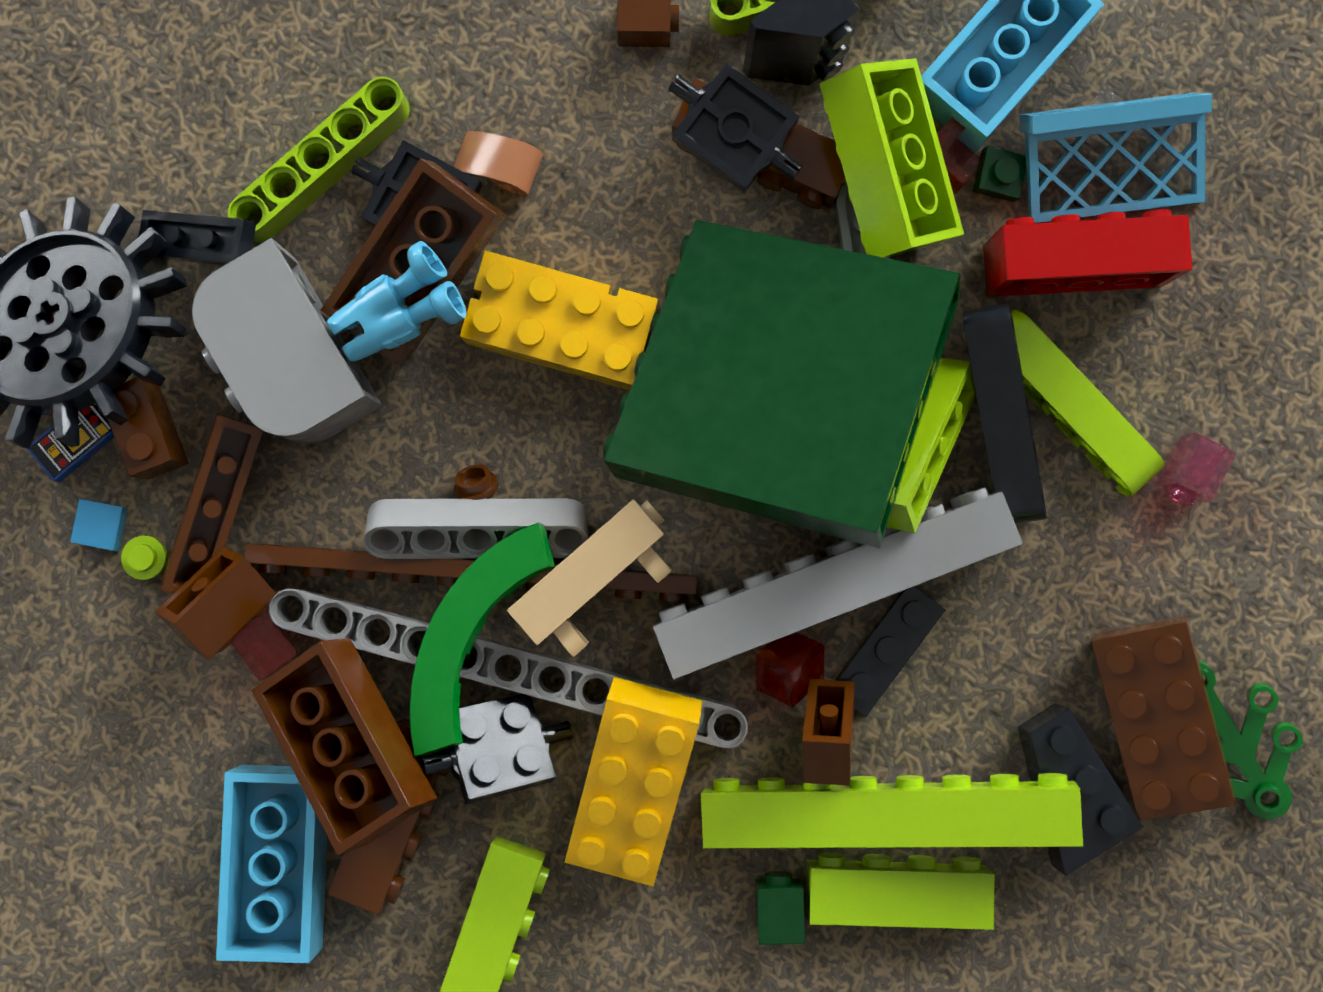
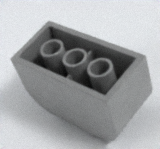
[192,238,383,444]

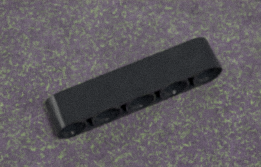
[963,302,1047,524]

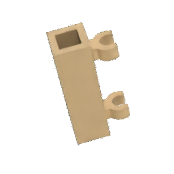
[506,499,672,657]

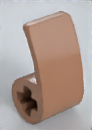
[454,131,543,197]

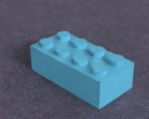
[921,0,1104,153]
[216,765,328,963]

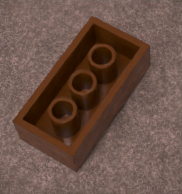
[320,158,507,364]
[1091,615,1235,821]
[251,638,438,856]

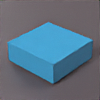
[70,499,128,551]

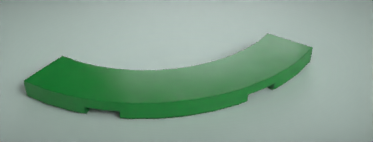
[410,522,555,757]

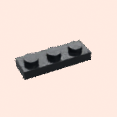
[138,210,256,265]
[835,586,946,717]

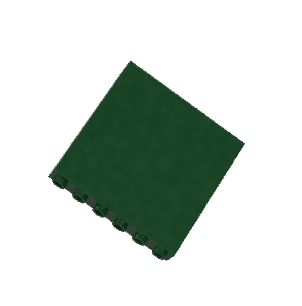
[603,220,961,548]

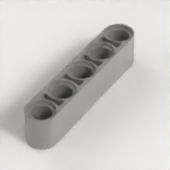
[363,498,589,559]

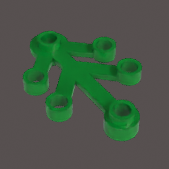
[1199,660,1303,819]

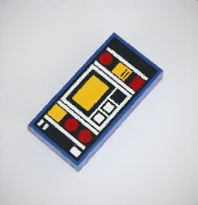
[27,404,114,482]

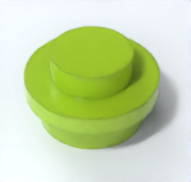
[121,535,168,580]

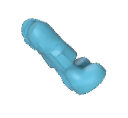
[326,241,466,362]

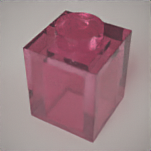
[1157,432,1237,506]

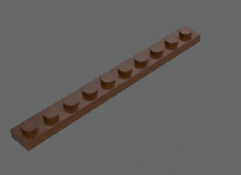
[244,543,697,602]

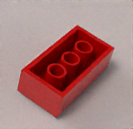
[983,209,1193,297]

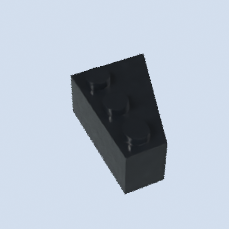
[1018,704,1143,876]

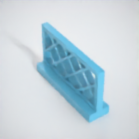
[1019,93,1212,223]

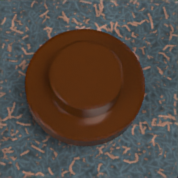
[454,465,499,500]

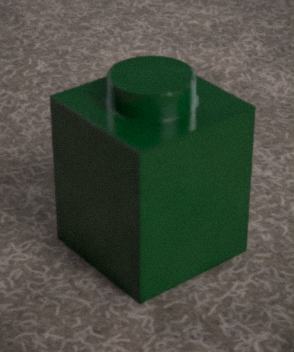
[755,871,805,945]

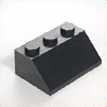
[743,0,860,86]

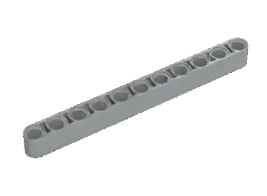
[268,588,748,748]

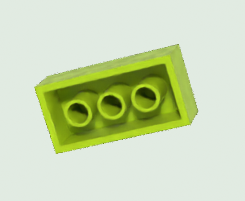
[819,58,964,258]

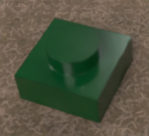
[973,145,1026,202]

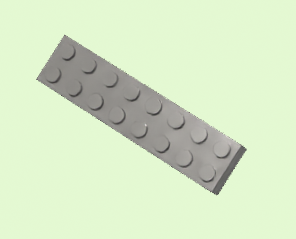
[653,487,1023,680]

